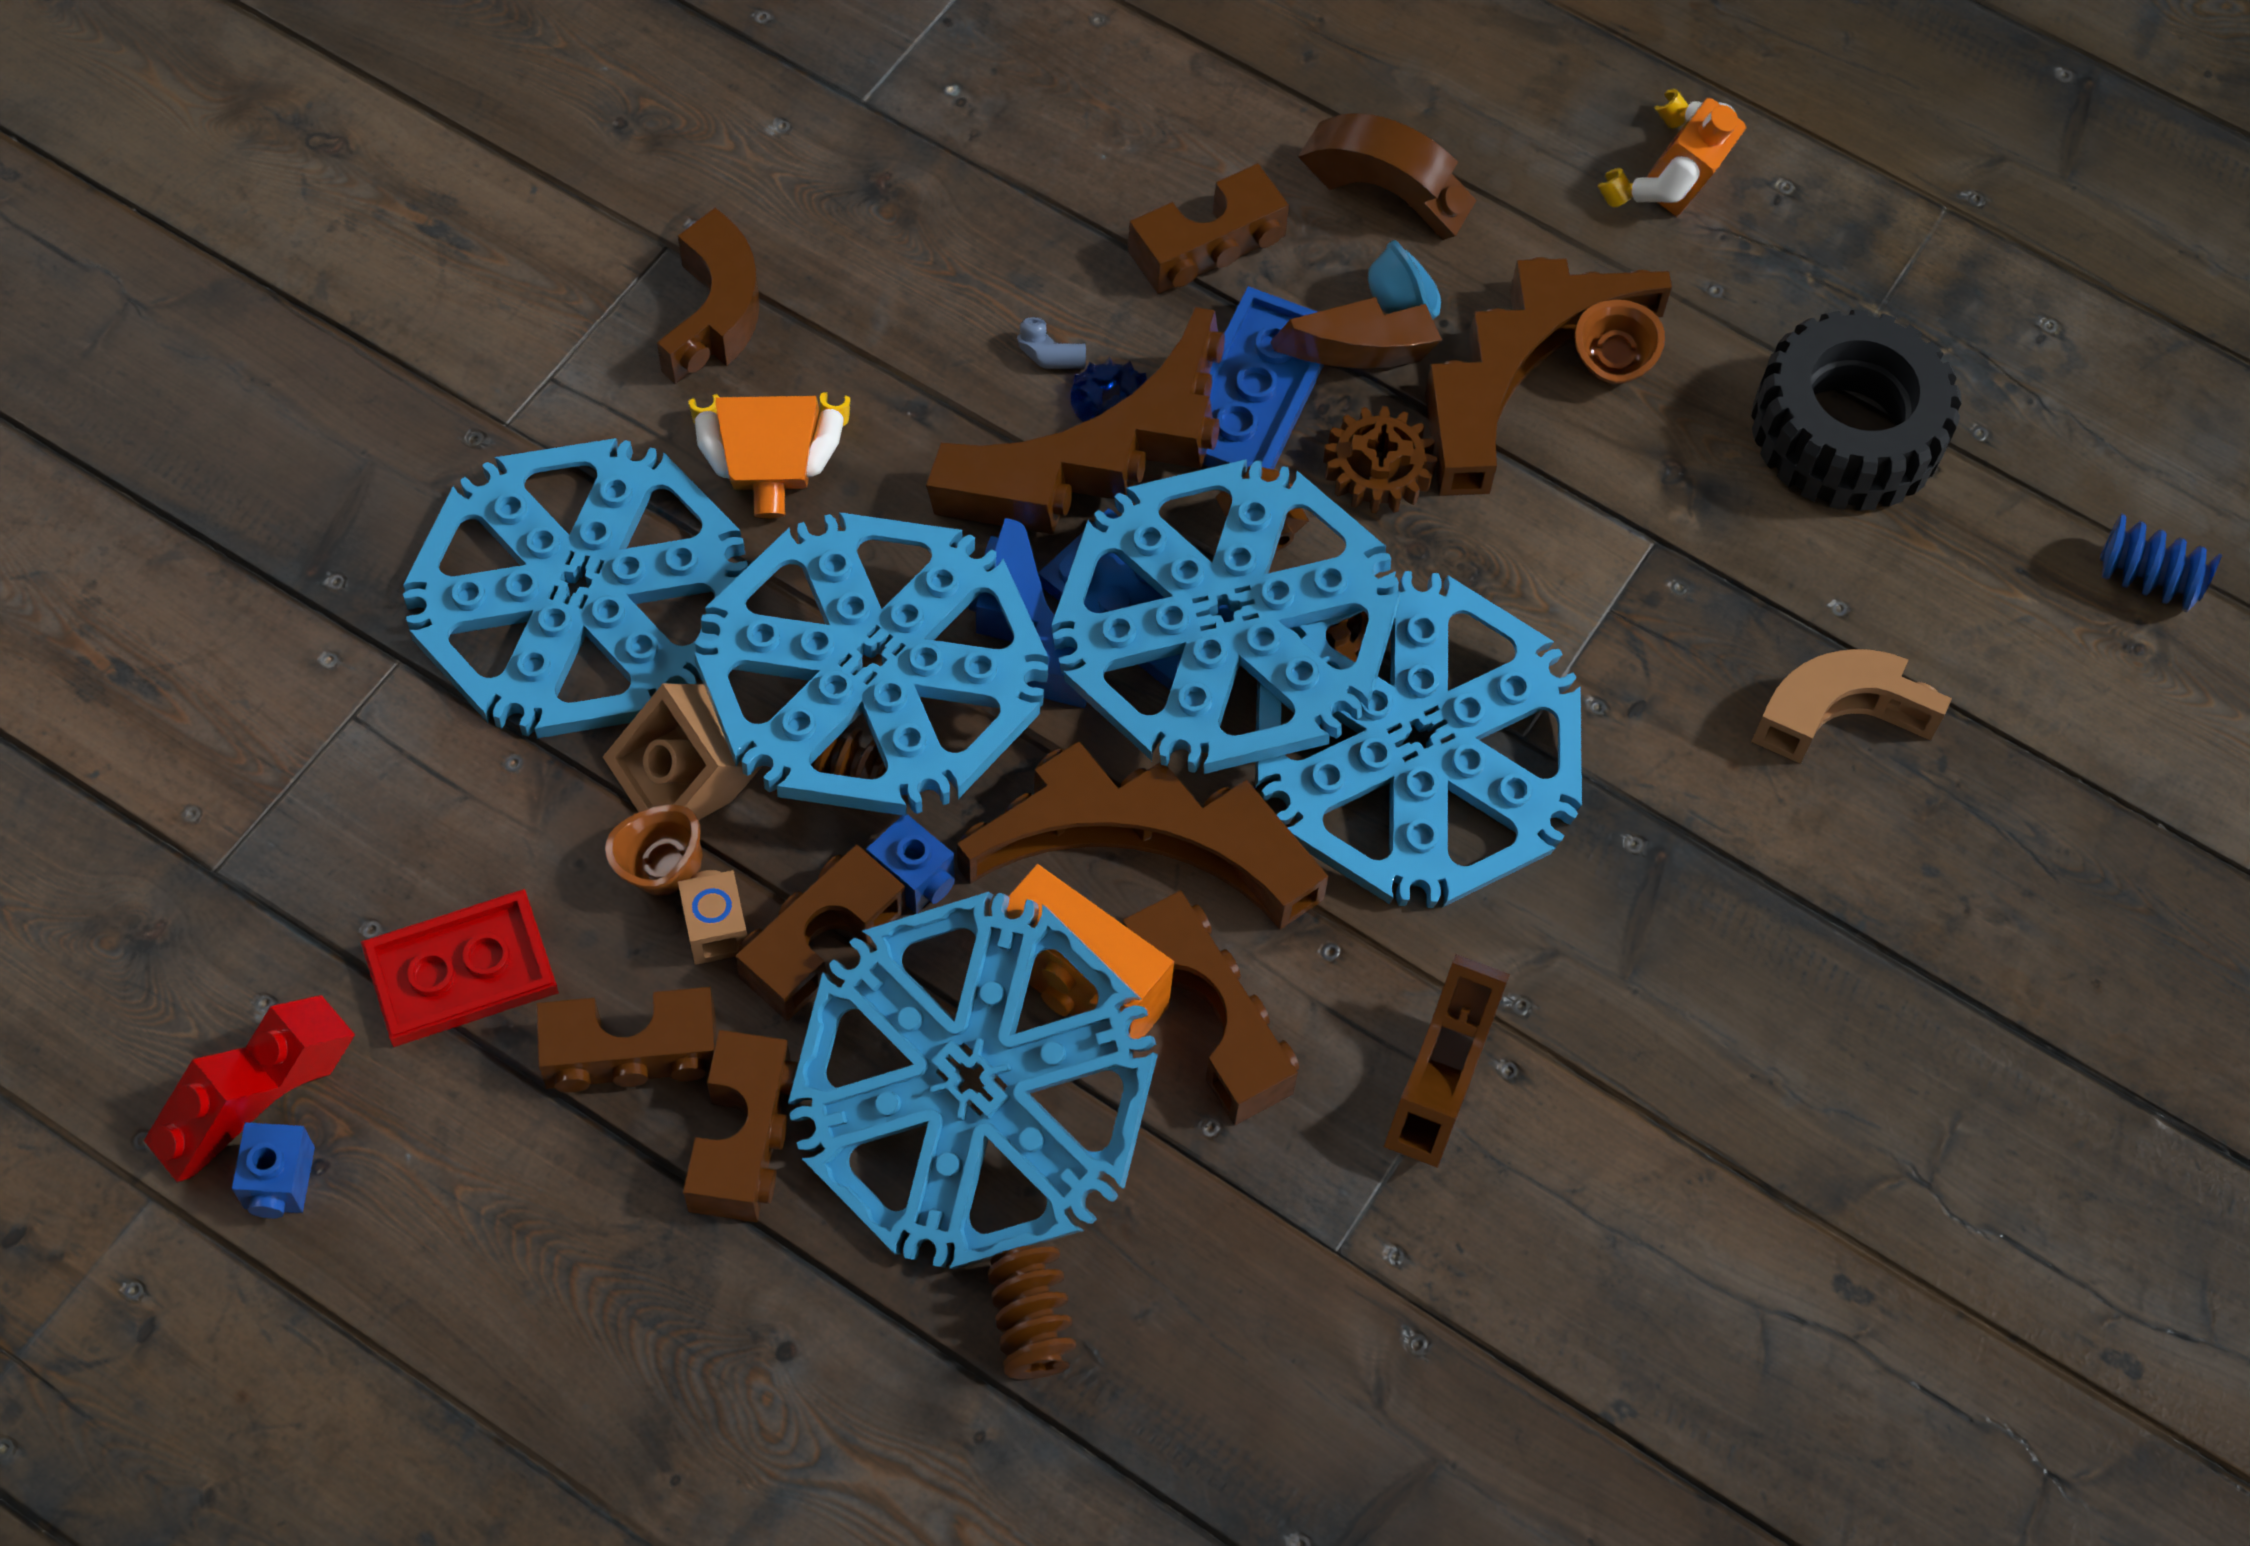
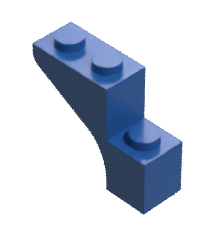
[969,518,1087,709]

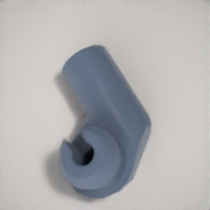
[1017,317,1086,369]

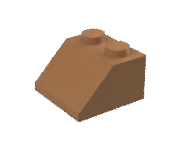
[603,683,762,820]

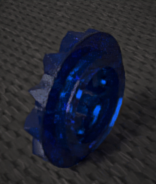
[1070,356,1147,422]

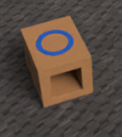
[678,870,747,965]

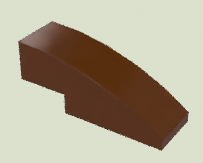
[1270,297,1442,369]

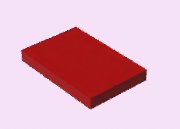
[361,889,559,1047]

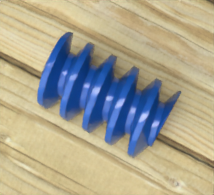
[2099,513,2222,613]

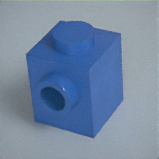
[866,814,955,914]
[232,1122,315,1218]

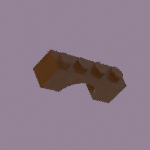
[1122,890,1299,1125]

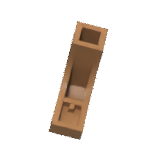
[1751,649,1952,764]

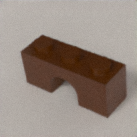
[1128,163,1289,294]
[736,844,906,1021]
[537,987,717,1092]
[683,1030,798,1222]

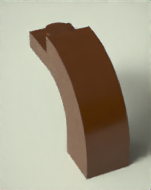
[1298,113,1477,240]
[657,208,759,384]
[1383,954,1510,1168]

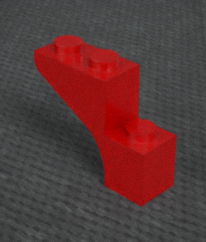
[143,995,355,1182]

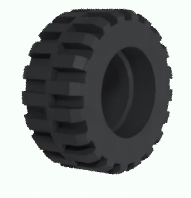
[1751,310,1962,511]

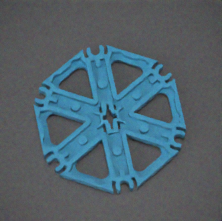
[403,438,748,738]
[1051,459,1400,774]
[694,512,1049,816]
[1254,571,1582,908]
[788,892,1158,1269]

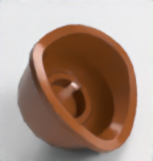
[1575,300,1665,384]
[605,805,703,896]

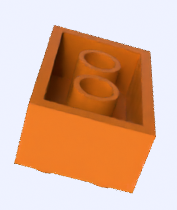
[1007,864,1174,1039]

